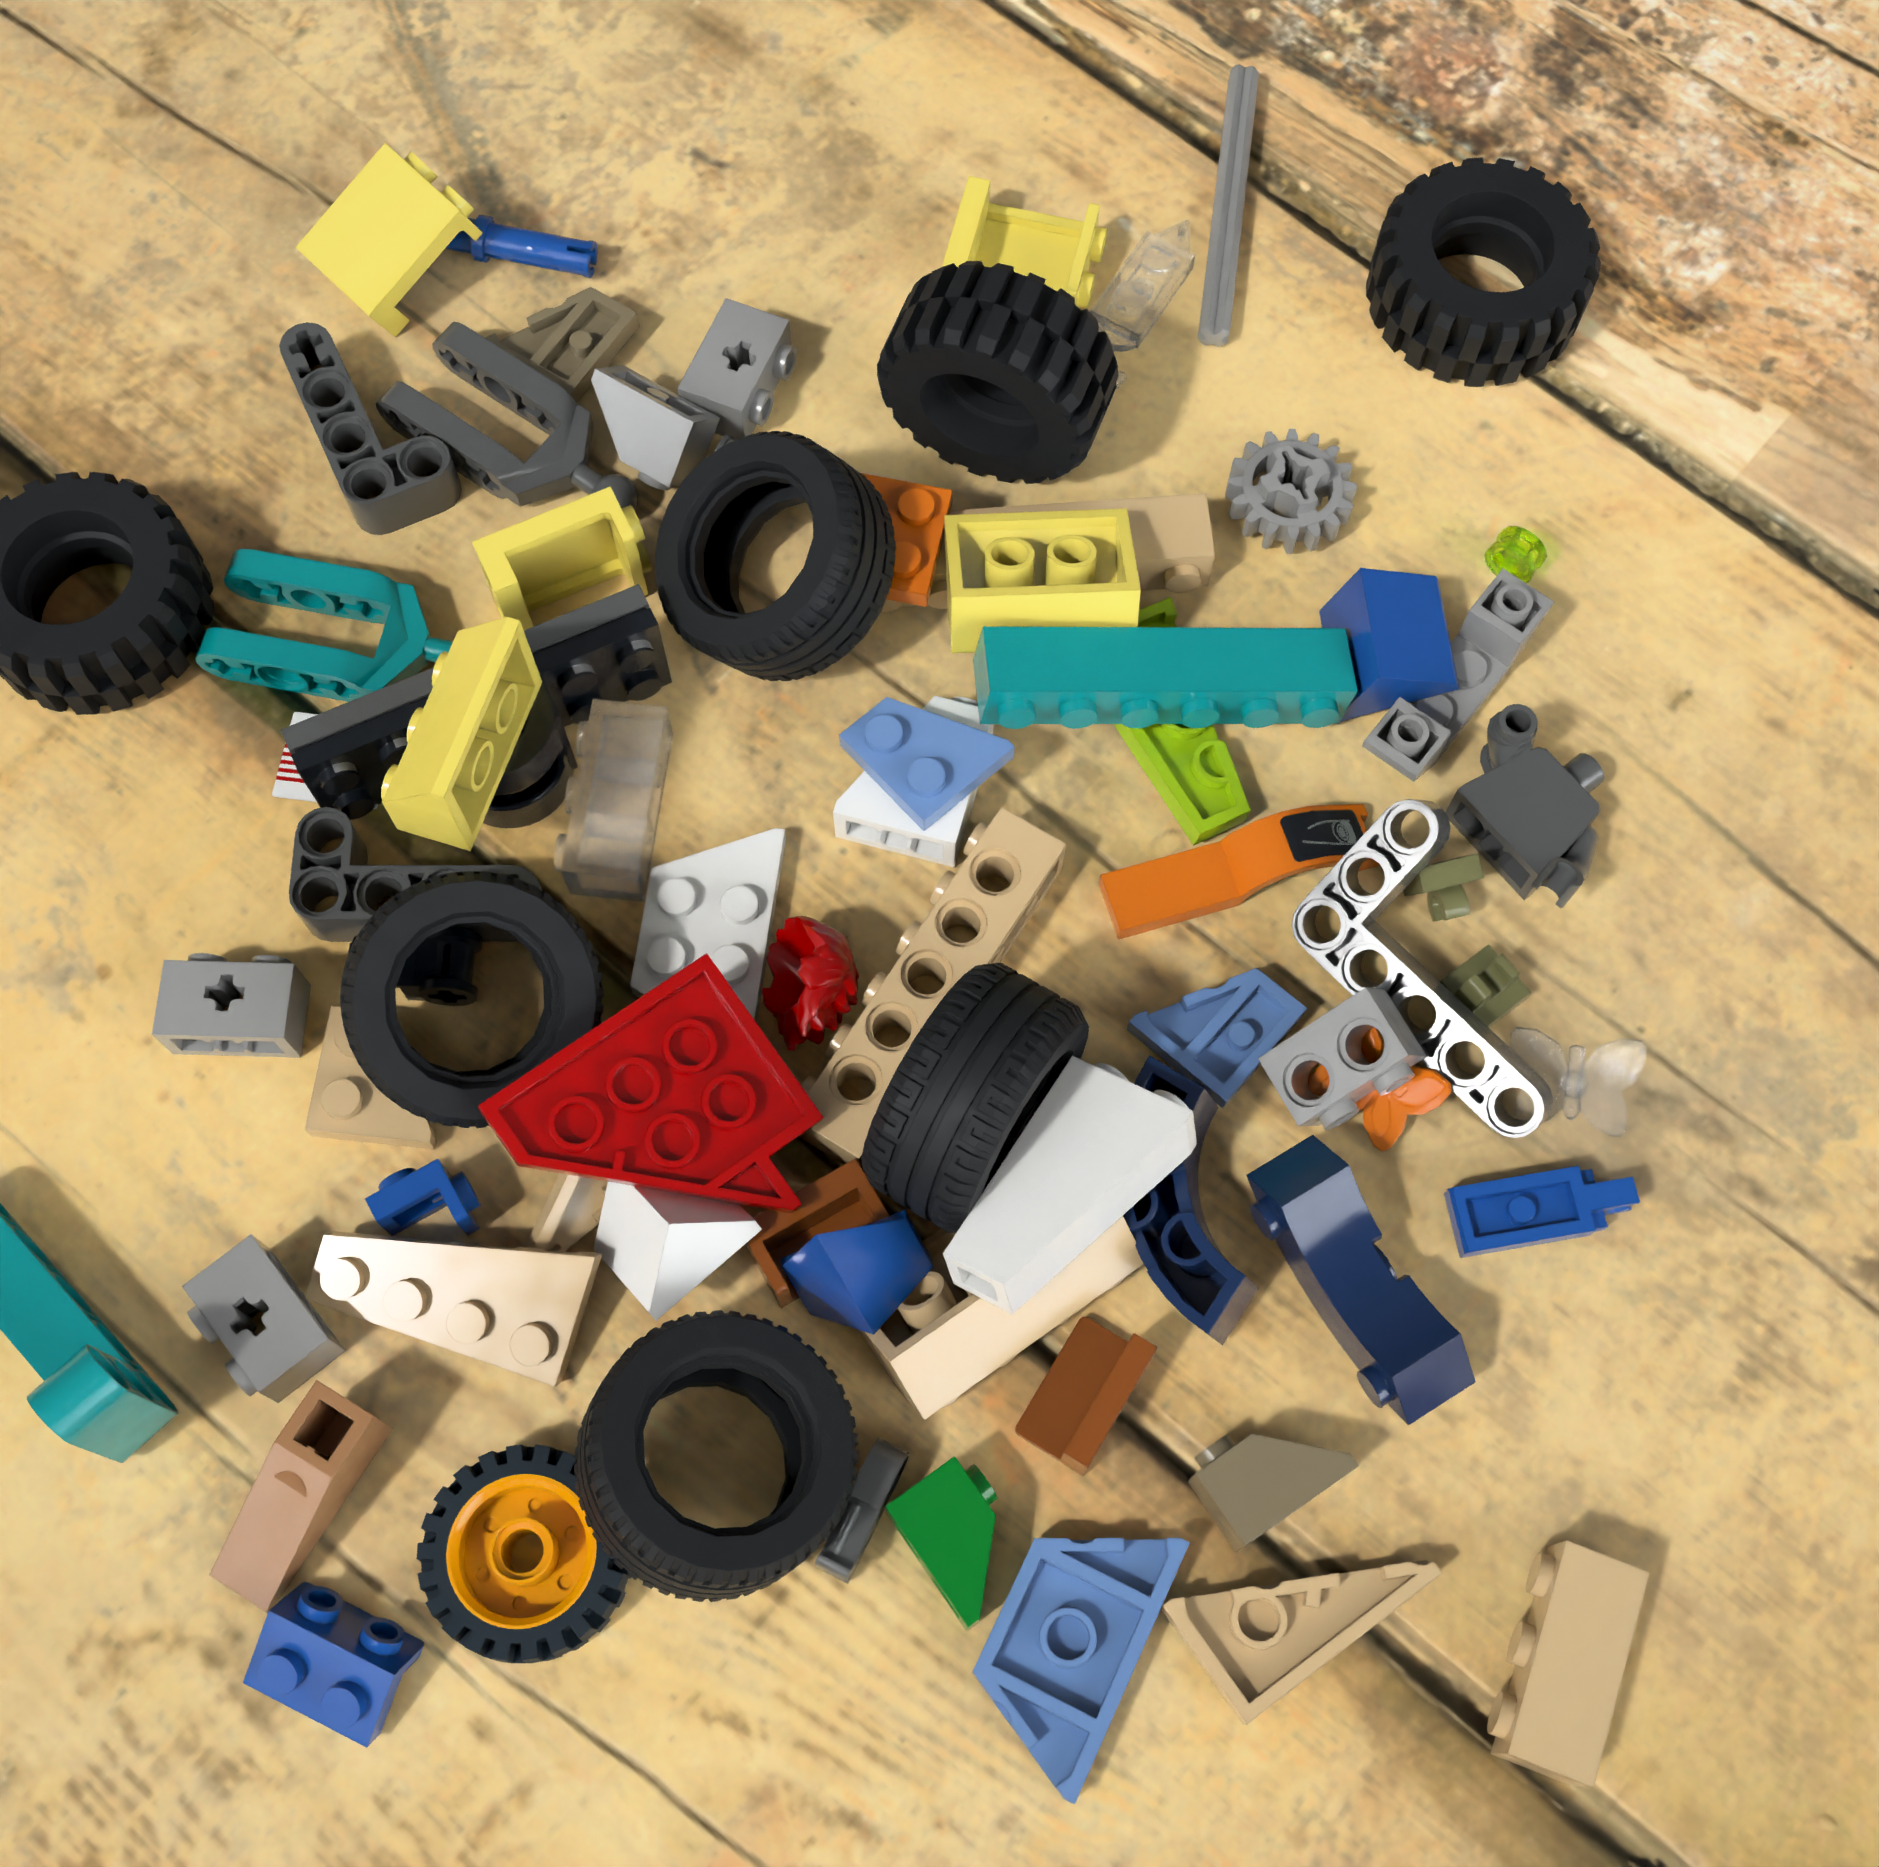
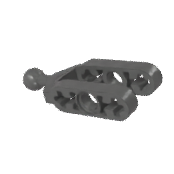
[376,322,639,511]

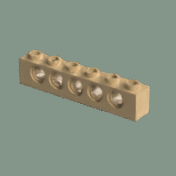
[799,807,1066,1172]

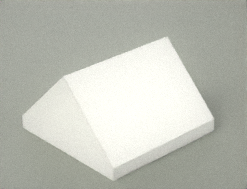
[594,1182,762,1321]

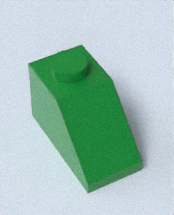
[885,1456,998,1631]

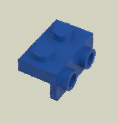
[243,1582,424,1748]

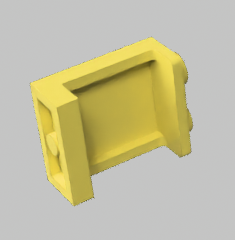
[295,143,482,337]
[942,176,1108,308]
[472,486,652,630]

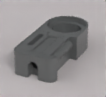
[815,1437,910,1584]

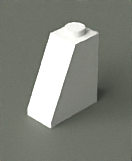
[833,696,994,867]

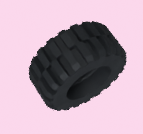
[1366,157,1601,387]
[877,261,1119,484]
[0,472,215,715]

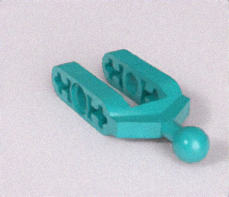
[195,549,453,702]

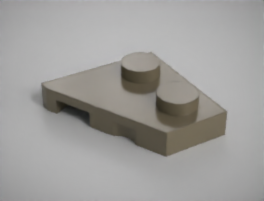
[485,287,640,403]

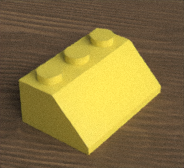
[944,508,1141,653]
[381,617,542,851]

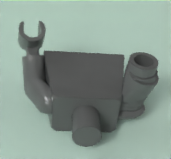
[1445,704,1605,909]

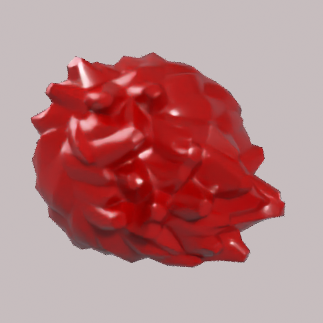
[761,916,860,1051]

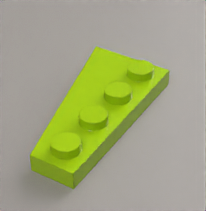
[1113,597,1251,846]

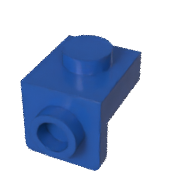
[365,1159,481,1236]

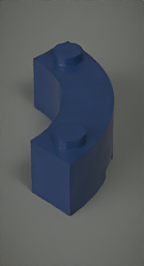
[1123,1055,1259,1346]
[1246,1135,1476,1425]

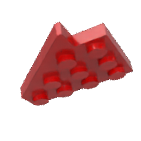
[478,953,824,1213]

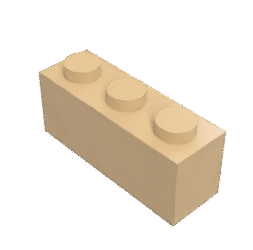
[1487,1540,1650,1788]

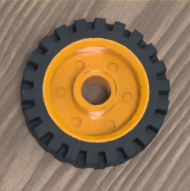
[416,1444,631,1663]

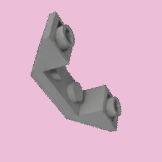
[1362,569,1554,782]

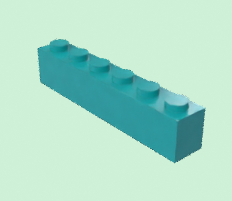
[973,626,1358,729]

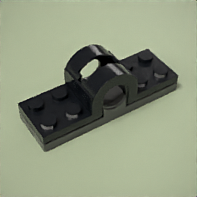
[281,584,672,828]

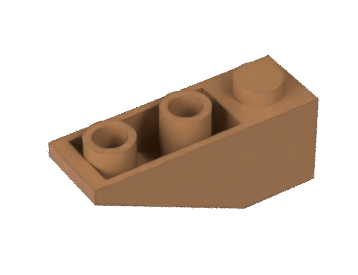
[209,1380,393,1613]

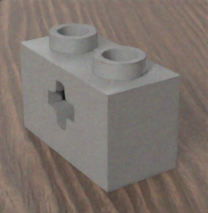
[677,298,797,440]
[152,953,311,1058]
[182,1234,346,1403]

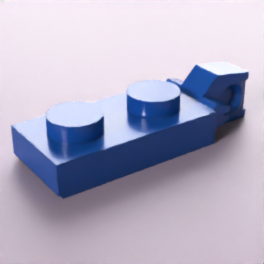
[1444,1166,1640,1258]

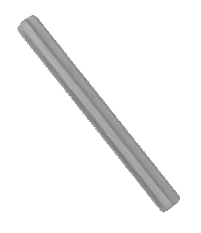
[1198,64,1259,347]

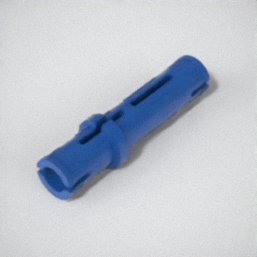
[445,215,598,279]

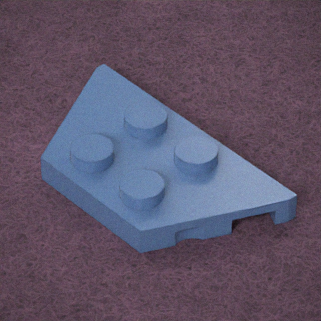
[972,1538,1190,1804]

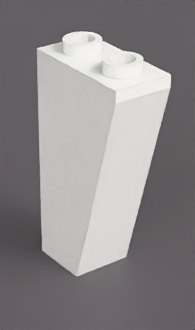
[943,1056,1197,1315]

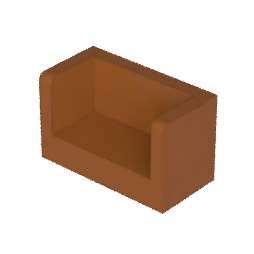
[745,1158,889,1308]

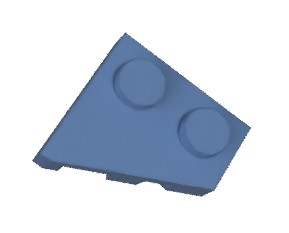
[839,697,1015,831]
[1127,968,1307,1108]

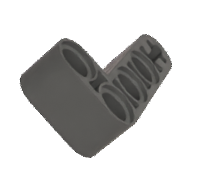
[279,322,462,535]
[289,807,543,942]

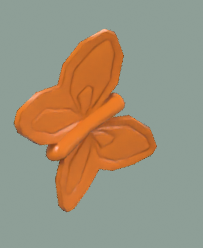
[1308,1027,1452,1152]

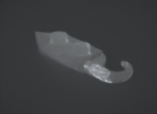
[1090,220,1195,389]

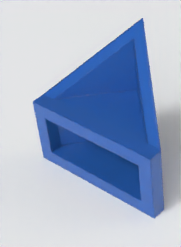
[781,1210,933,1335]

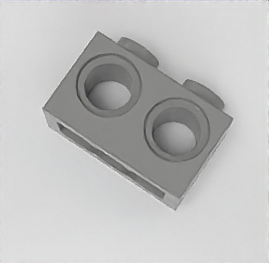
[1258,987,1427,1130]

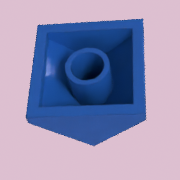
[1319,568,1459,722]

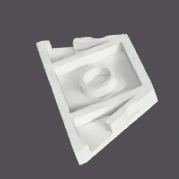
[630,828,786,1023]

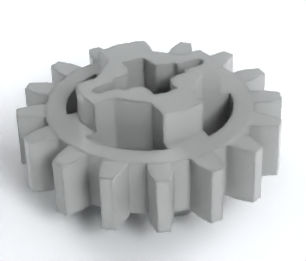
[1225,429,1357,554]

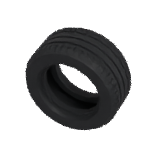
[655,431,896,681]
[340,871,604,1128]
[861,963,1089,1233]
[574,1310,859,1602]

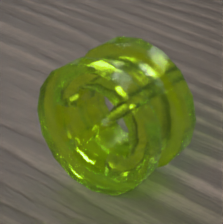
[1484,526,1547,584]

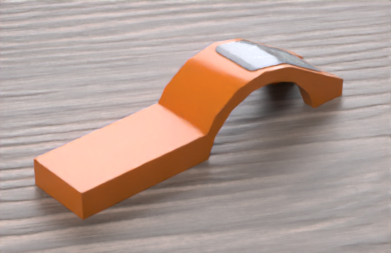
[1099,804,1380,940]

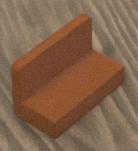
[1015,1317,1158,1476]

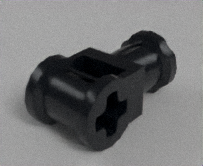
[348,927,483,1006]

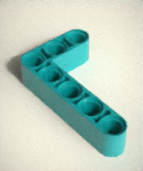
[0,1203,179,1463]

